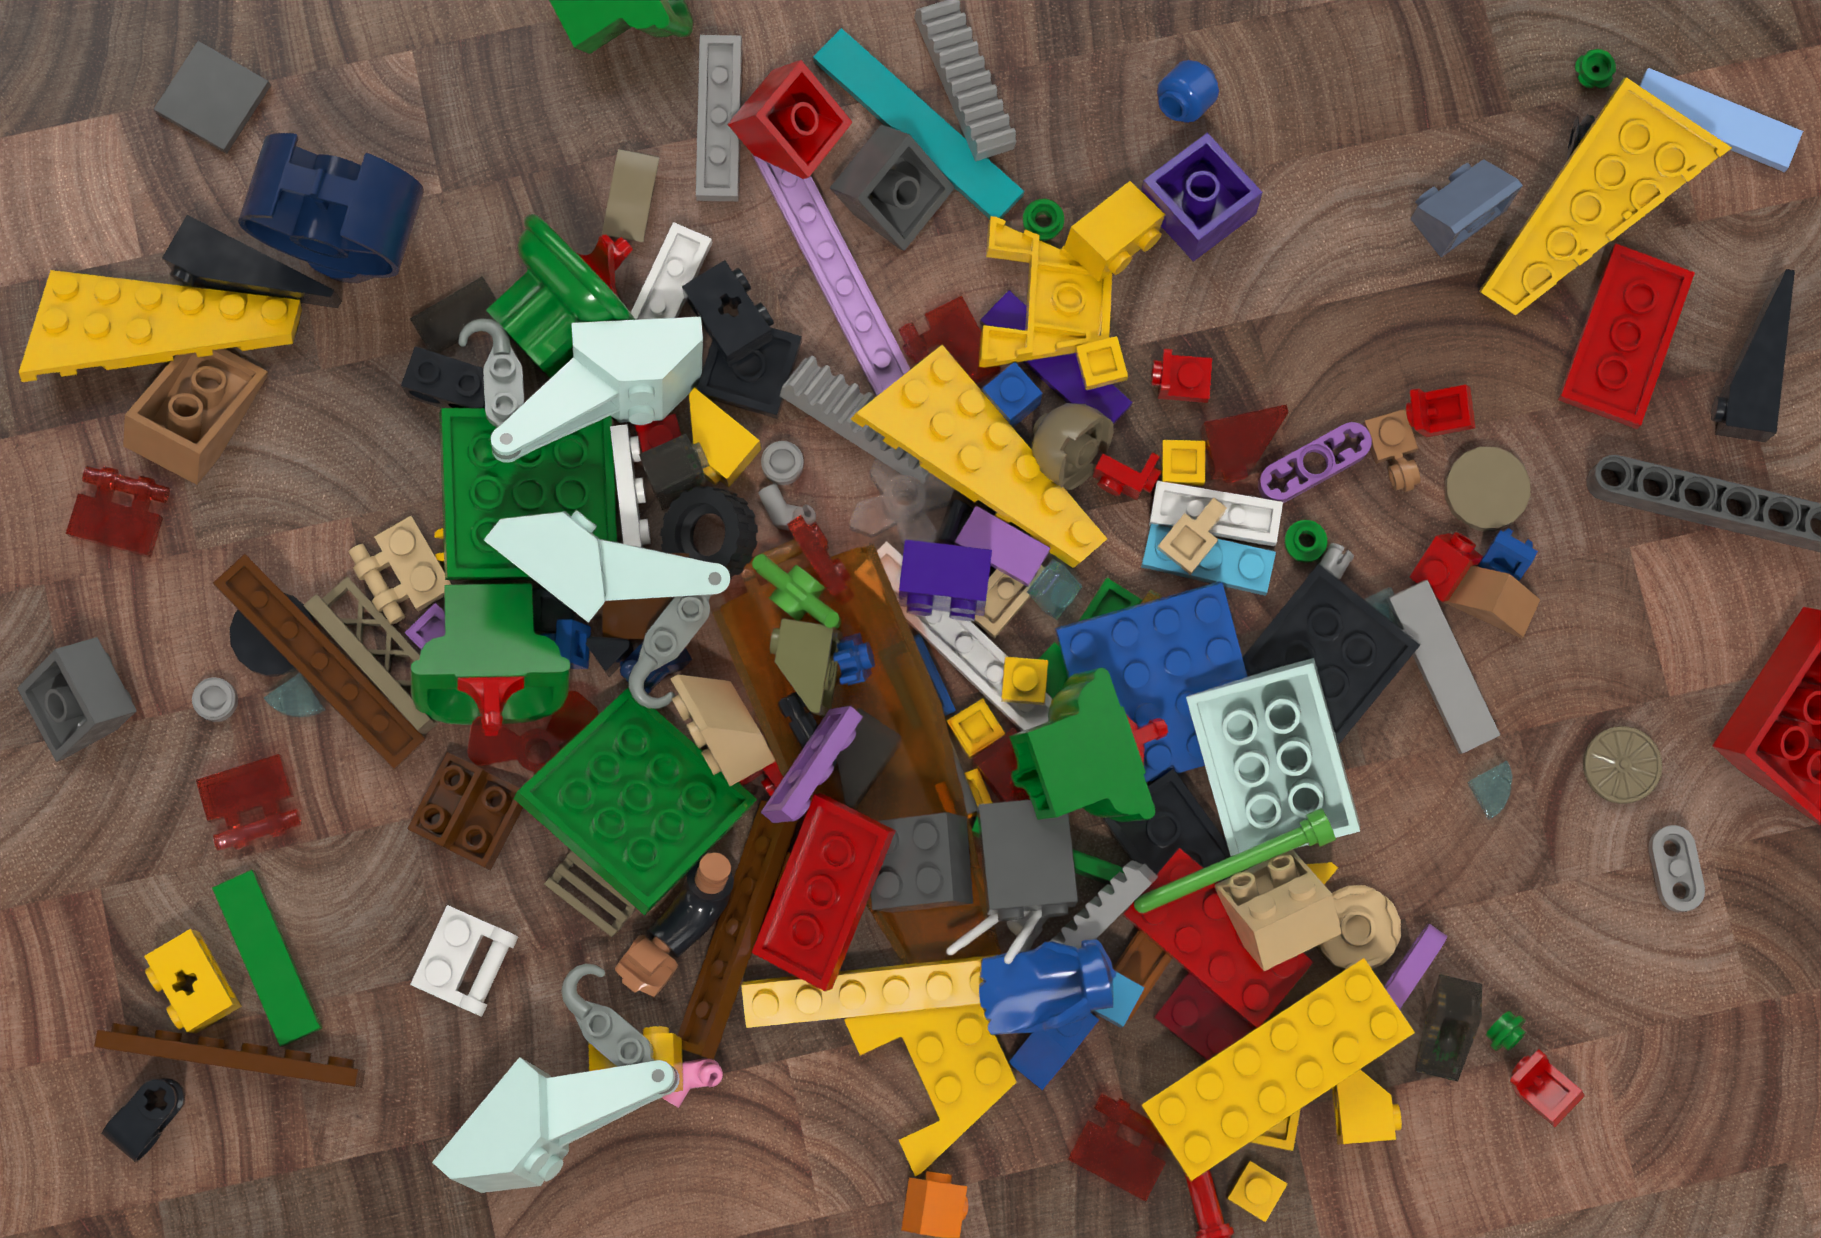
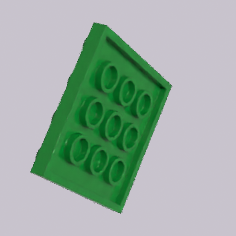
[439,408,617,580]
[514,687,757,916]

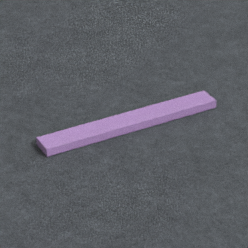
[752,154,911,397]

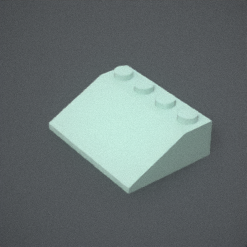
[1186,658,1360,856]

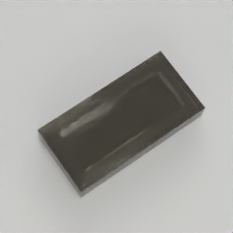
[410,276,497,354]

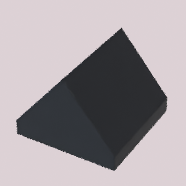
[935,499,974,545]
[586,636,633,677]

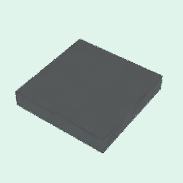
[153,41,271,154]

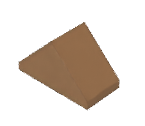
[1444,566,1540,639]

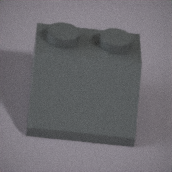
[830,125,955,251]
[17,637,137,762]

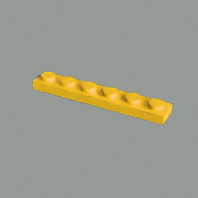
[741,955,996,1028]

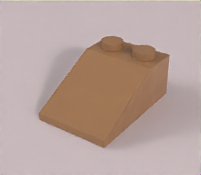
[123,349,268,485]

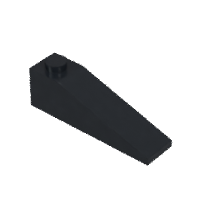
[162,215,342,308]
[1711,269,1795,442]

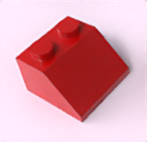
[727,60,853,179]

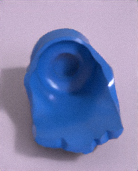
[979,939,1116,1035]

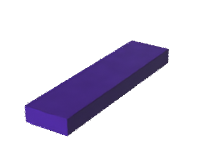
[980,290,1133,425]

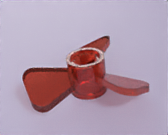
[467,690,599,822]

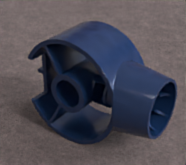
[238,133,424,284]

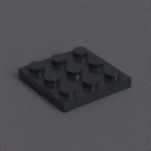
[1242,563,1421,745]

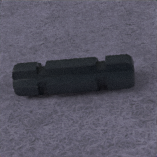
[778,692,837,766]

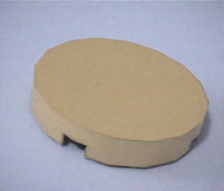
[1318,885,1401,970]

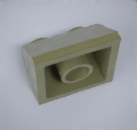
[770,619,843,718]

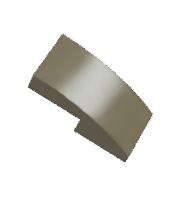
[602,149,660,242]

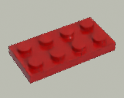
[1558,243,1695,429]
[752,793,896,991]
[1122,848,1314,1029]

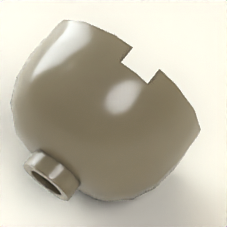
[1032,403,1114,490]

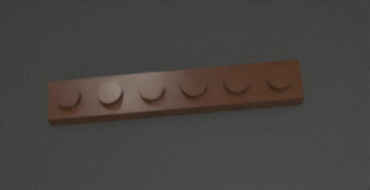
[213,554,426,770]
[677,800,799,1060]
[94,1023,365,1088]

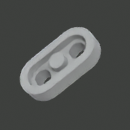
[1648,825,1705,912]

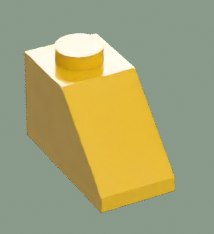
[689,387,761,488]
[1332,1069,1402,1145]

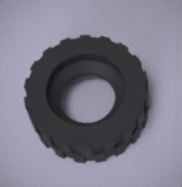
[660,486,758,580]

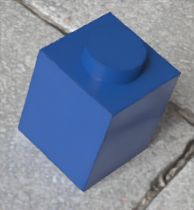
[982,362,1043,427]

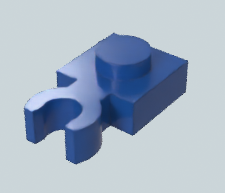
[833,633,875,686]

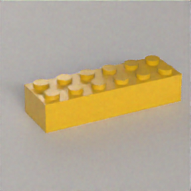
[1141,958,1415,1182]

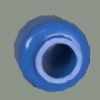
[1157,60,1219,123]

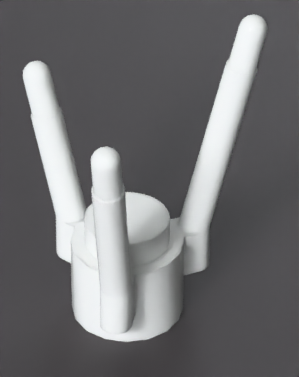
[946,910,1049,964]

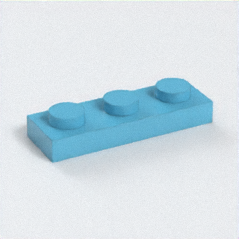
[1141,524,1276,596]

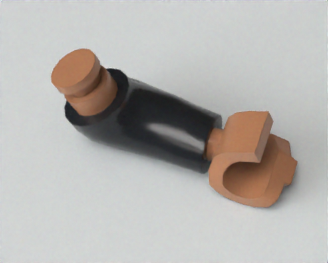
[615,852,734,997]

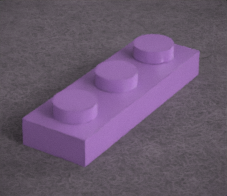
[761,706,863,823]

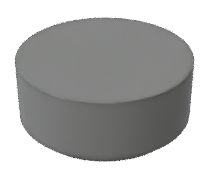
[761,441,804,485]
[192,677,238,722]

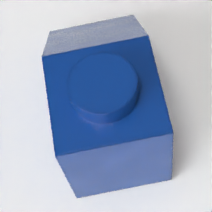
[1008,1013,1099,1090]

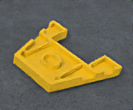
[979,216,1112,367]
[844,1004,1017,1176]

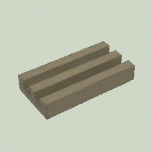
[544,851,637,938]

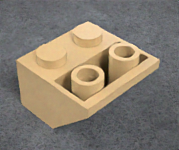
[670,674,775,786]
[1215,849,1342,971]

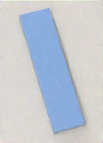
[1639,68,1803,172]

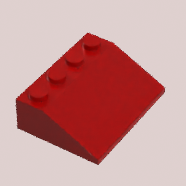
[1712,607,1821,825]

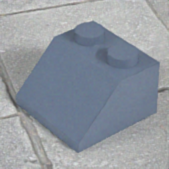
[1411,159,1523,258]

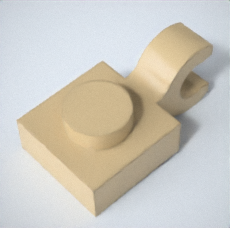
[1157,498,1227,575]

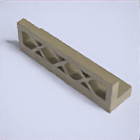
[303,576,439,736]

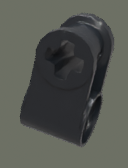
[101,1078,185,1163]

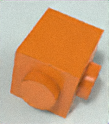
[901,1171,968,1238]

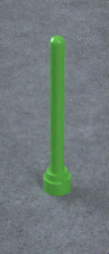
[1134,808,1336,913]

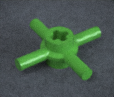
[752,554,841,629]

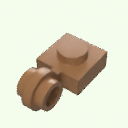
[1362,409,1421,492]

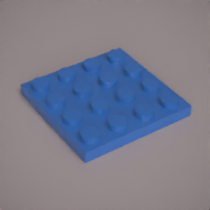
[1055,581,1247,782]

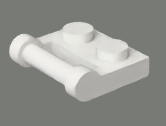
[410,905,518,1017]

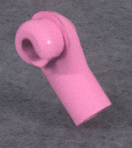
[661,1058,723,1108]

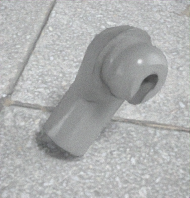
[758,484,816,533]

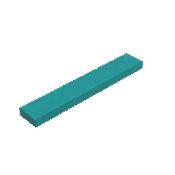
[813,28,1024,219]

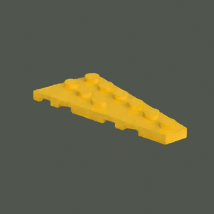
[1479,77,1732,315]
[19,270,302,382]
[850,345,1107,568]

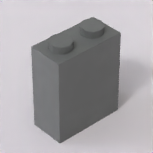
[977,800,1078,921]

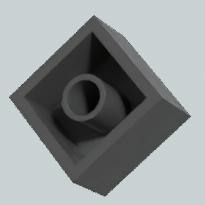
[871,812,973,913]

